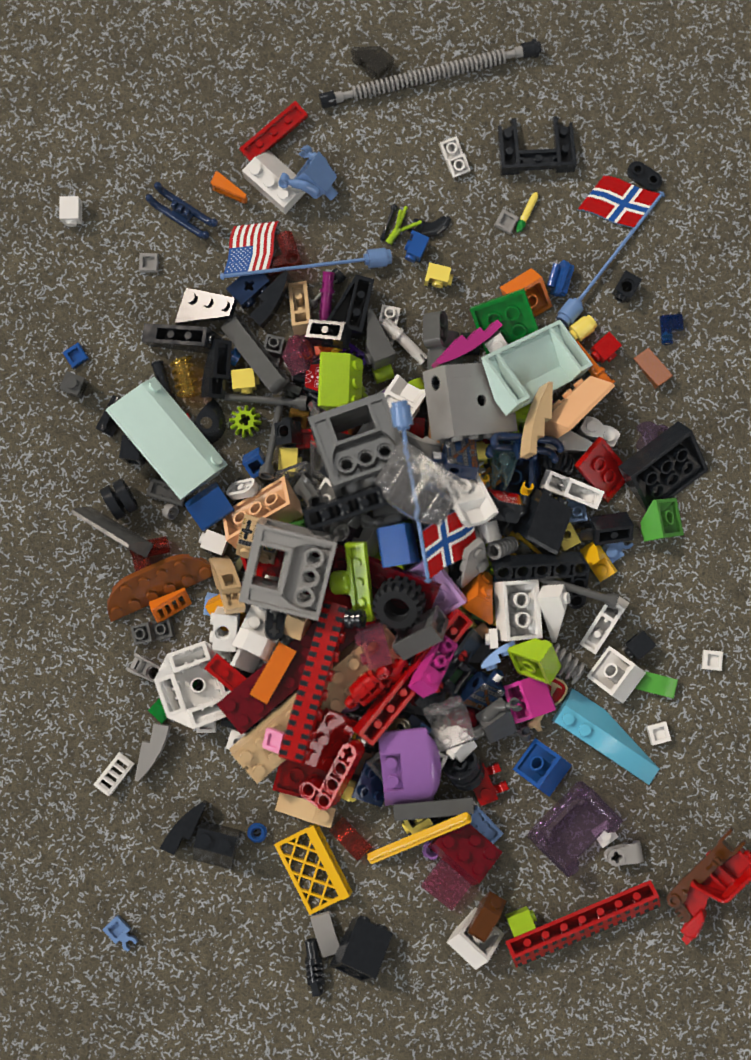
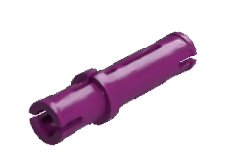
[319,271,335,320]

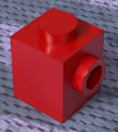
[590,332,622,364]

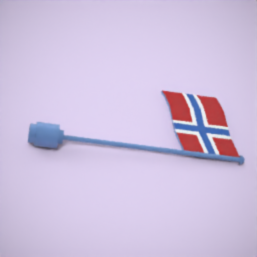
[556,175,665,327]
[390,400,476,583]

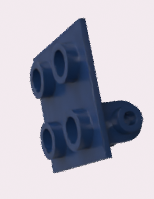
[351,760,384,807]

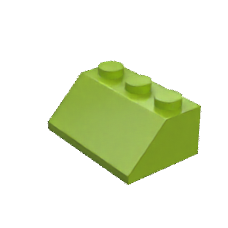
[318,352,363,411]

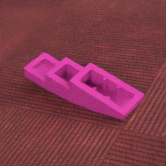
[431,319,503,368]

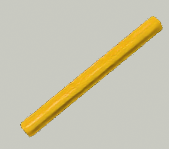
[367,812,472,864]

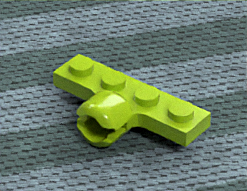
[329,541,375,622]

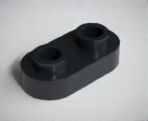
[627,161,662,191]

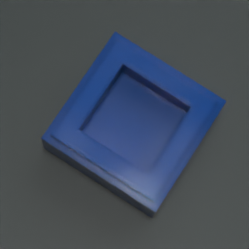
[62,343,89,369]

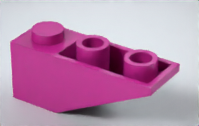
[408,634,458,698]

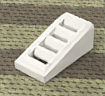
[94,752,135,796]

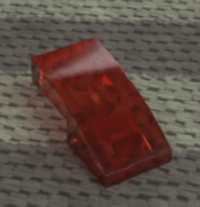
[329,817,372,861]

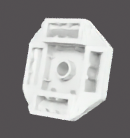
[154,641,232,729]

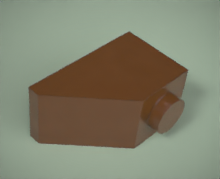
[467,891,507,942]

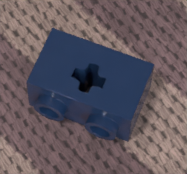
[226,274,270,309]

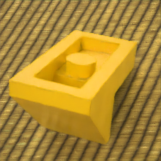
[580,541,617,582]

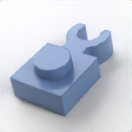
[602,542,633,563]
[102,915,138,952]

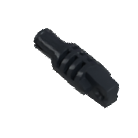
[304,938,325,997]

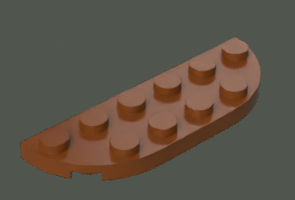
[107,554,213,622]

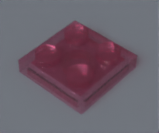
[421,858,471,911]

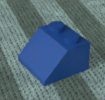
[513,738,572,797]

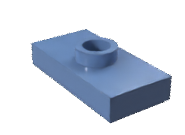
[470,805,504,844]

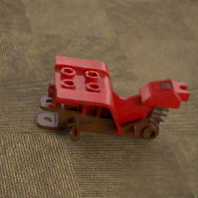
[667,827,751,945]

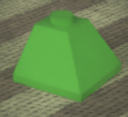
[640,498,684,542]

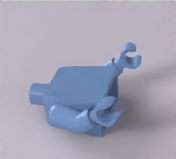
[278,145,338,201]

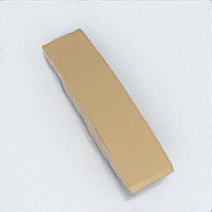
[520,381,553,459]

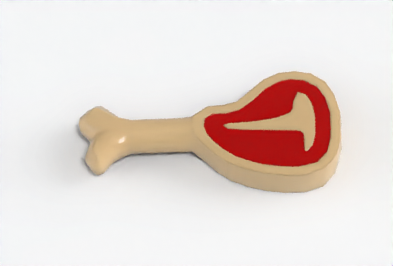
[527,677,568,732]

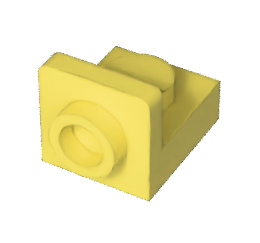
[402,818,433,834]

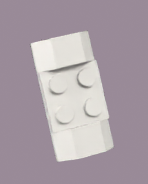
[356,374,426,435]
[430,459,498,528]
[232,575,287,663]

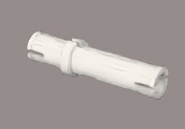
[380,316,427,365]

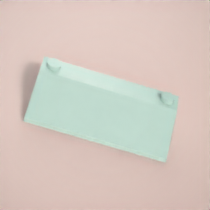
[481,320,593,416]
[106,377,228,500]

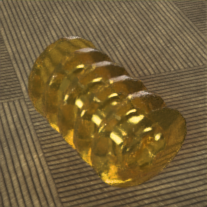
[170,356,201,398]

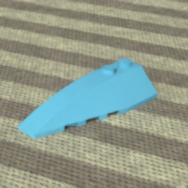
[552,688,659,785]

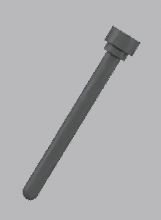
[220,393,309,411]
[258,396,284,480]
[539,578,620,609]

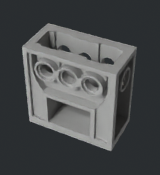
[238,517,339,621]

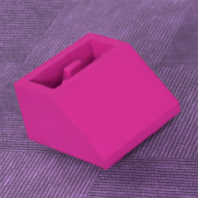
[504,677,556,724]

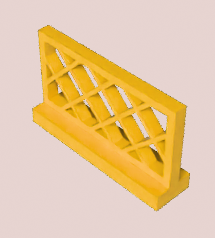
[274,824,353,915]

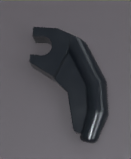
[407,216,451,238]

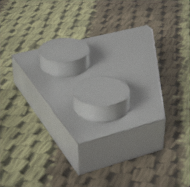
[456,537,489,588]

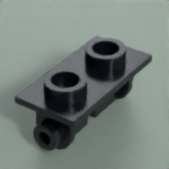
[95,395,121,437]

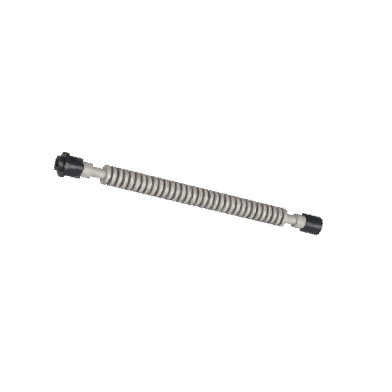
[319,38,542,109]

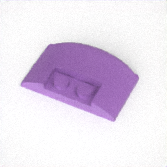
[379,727,441,806]

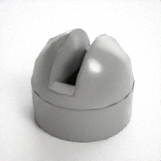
[162,504,179,520]

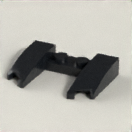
[498,116,577,176]

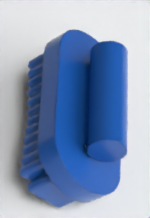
[547,260,575,297]

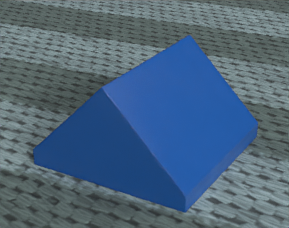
[185,482,235,531]
[376,523,420,568]

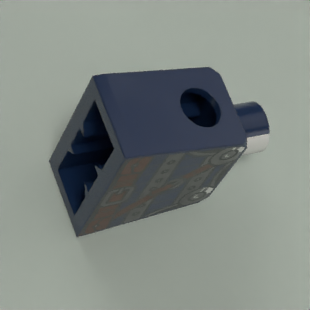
[431,438,479,480]
[458,668,505,711]

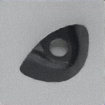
[194,399,226,444]

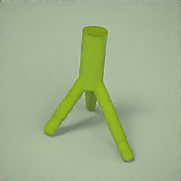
[386,206,422,245]

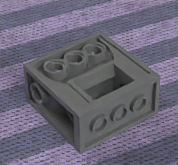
[308,392,409,498]

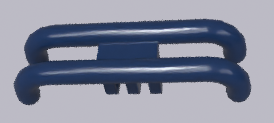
[146,182,218,240]
[485,432,564,464]

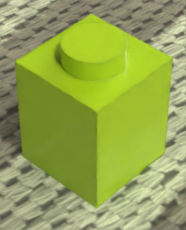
[505,906,537,937]

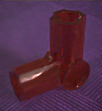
[268,231,302,278]
[130,536,170,572]

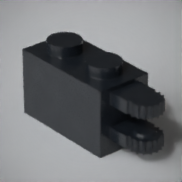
[575,512,634,546]

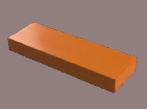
[250,642,297,704]

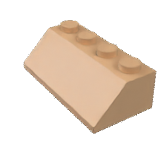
[544,376,615,439]
[223,476,303,548]

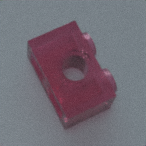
[282,334,315,376]
[354,622,392,670]

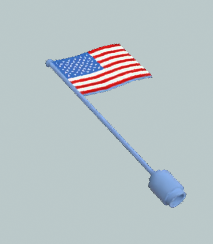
[220,221,392,280]

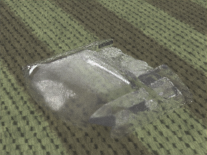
[375,440,467,526]

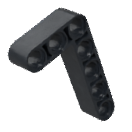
[491,552,590,609]

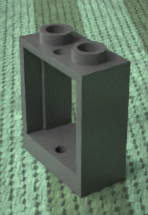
[392,605,449,661]

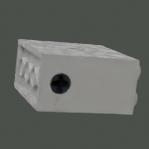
[423,363,518,445]

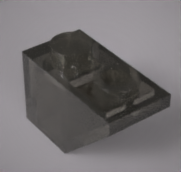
[351,46,394,81]

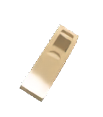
[209,556,245,615]

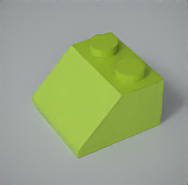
[507,638,562,685]

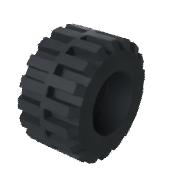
[372,576,426,631]

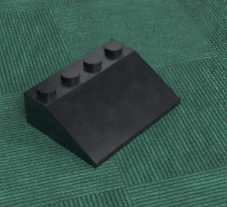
[618,421,709,512]

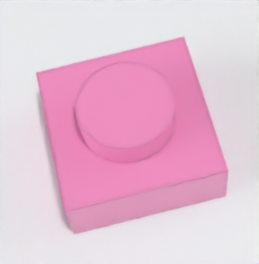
[262,727,285,754]

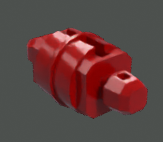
[344,665,391,710]

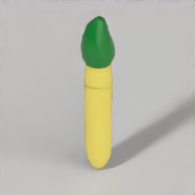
[516,192,538,233]

